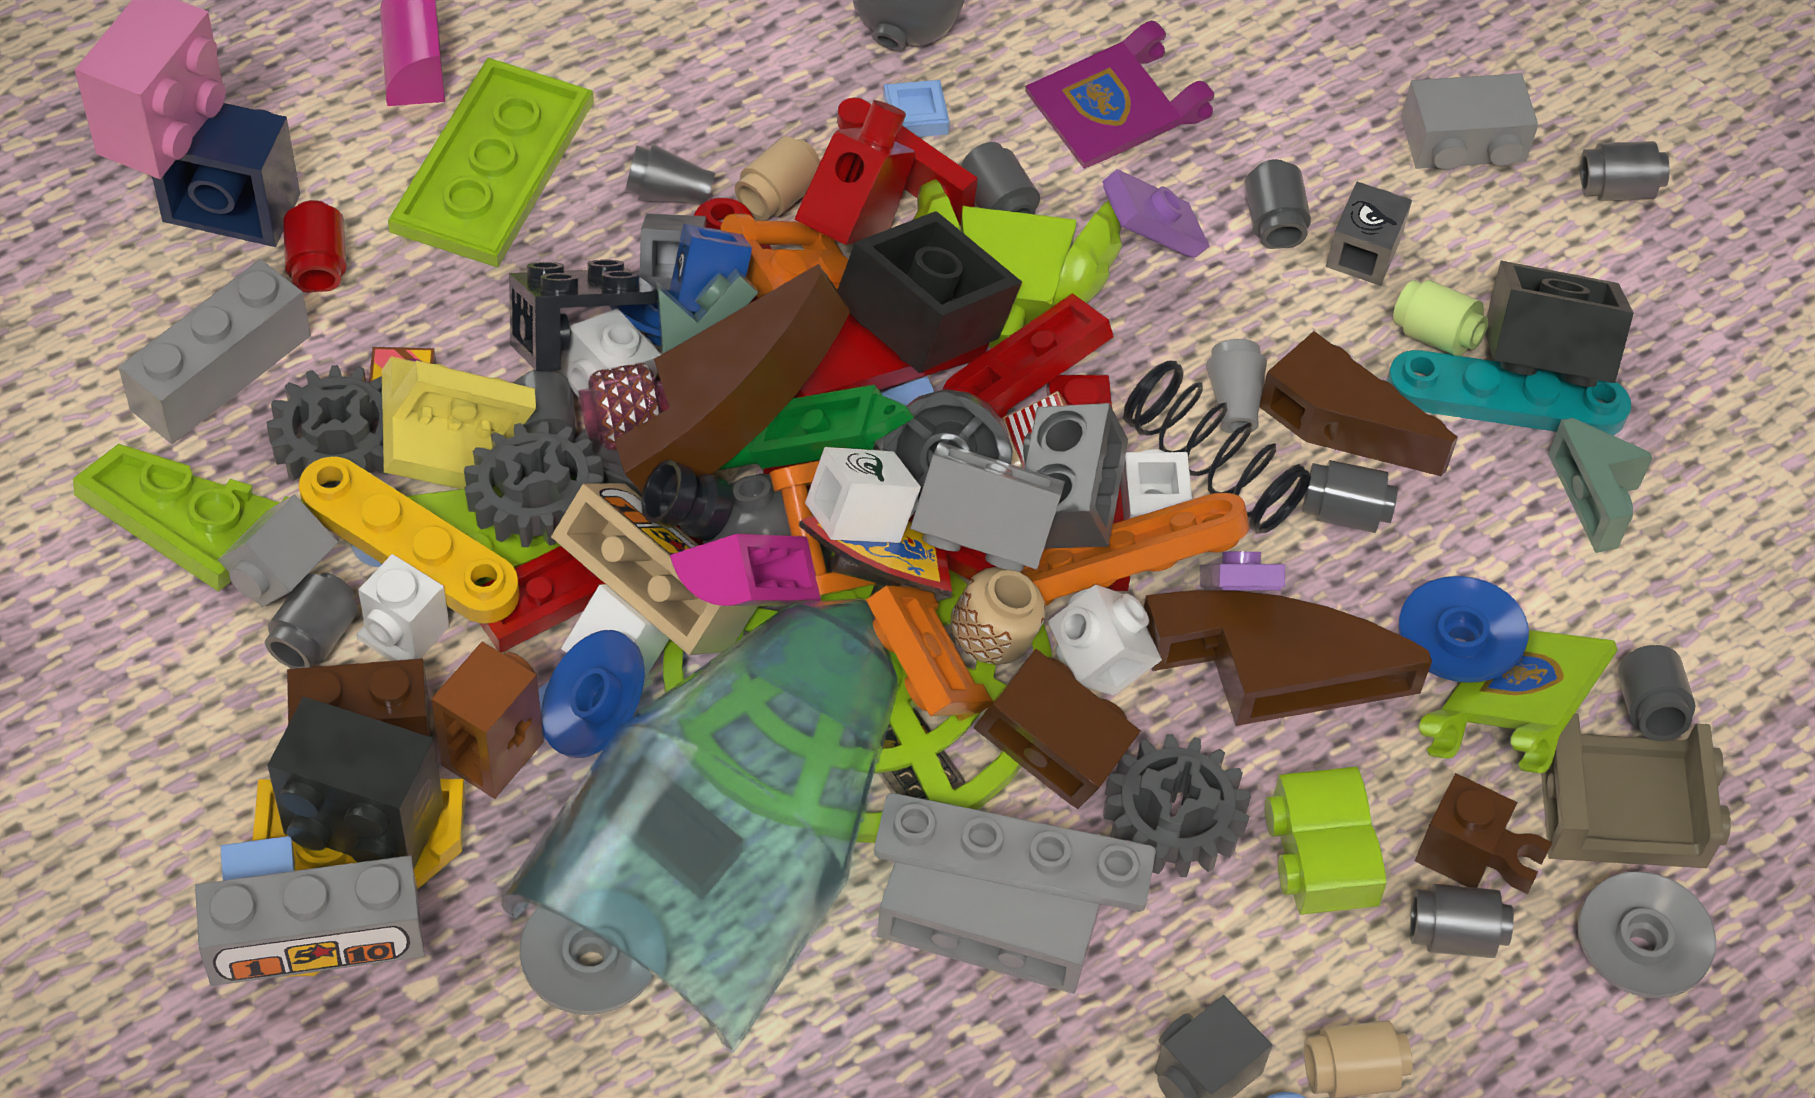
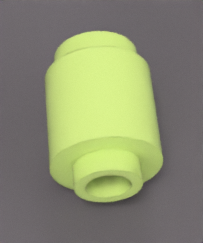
[1393,280,1488,356]

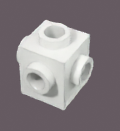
[558,308,661,418]
[1048,584,1162,695]

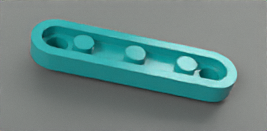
[1386,350,1631,436]

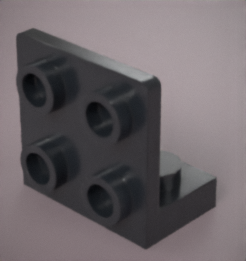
[509,259,657,371]

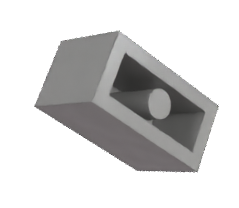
[1401,73,1538,170]
[910,442,1065,572]

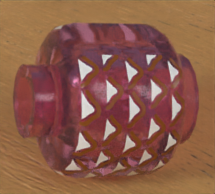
[579,362,669,450]

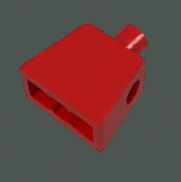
[794,100,915,245]

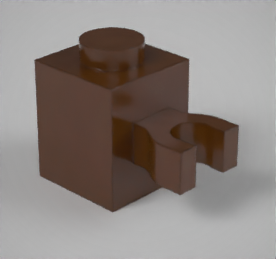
[1415,773,1552,894]

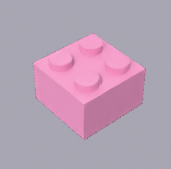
[74,0,226,179]

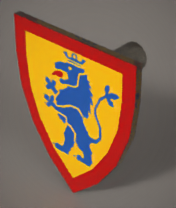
[799,516,952,617]

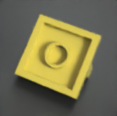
[382,356,536,489]

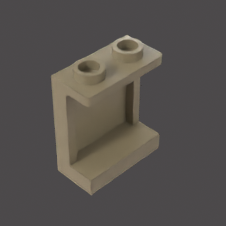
[1541,713,1731,868]

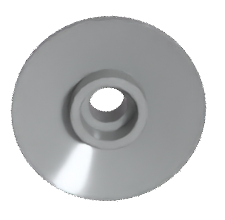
[1578,871,1716,998]
[520,885,660,1015]

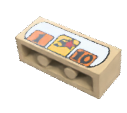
[551,483,758,655]

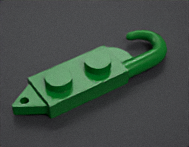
[718,385,914,470]

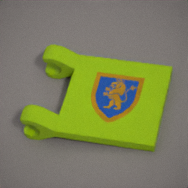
[1419,630,1618,773]

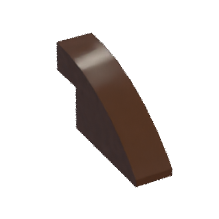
[615,264,850,493]
[1144,590,1432,726]

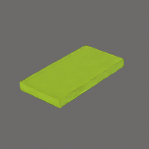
[388,57,594,268]

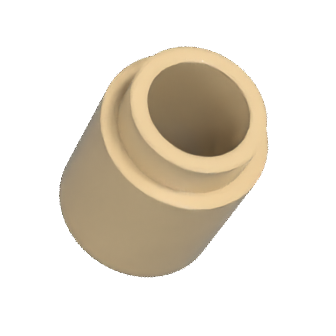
[734,136,820,220]
[1304,1020,1412,1098]

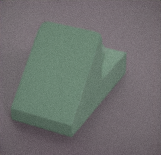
[656,268,759,354]
[1548,418,1652,553]

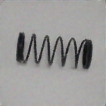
[1123,360,1310,534]

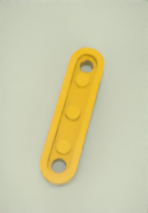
[299,457,519,624]

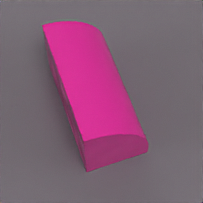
[380,0,445,106]
[670,534,821,606]

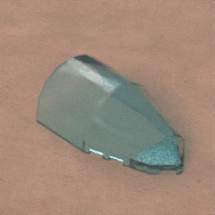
[501,599,899,1053]

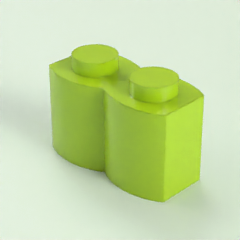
[1265,767,1387,915]

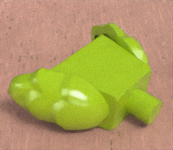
[913,179,1123,348]

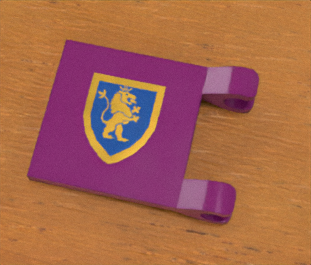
[1025,20,1215,169]

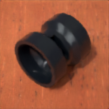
[641,460,733,541]

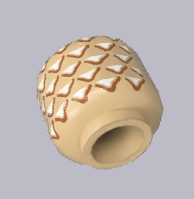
[950,567,1045,665]

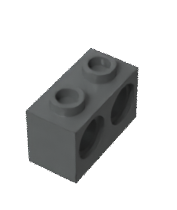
[1023,403,1128,549]

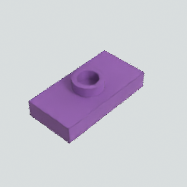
[1102,169,1210,258]
[1200,551,1285,591]

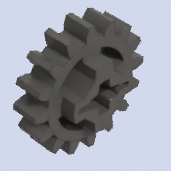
[267,365,388,487]
[464,421,604,547]
[1103,734,1251,877]

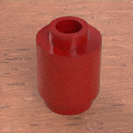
[283,200,347,293]

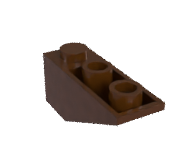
[1259,331,1458,476]

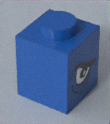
[669,223,752,314]

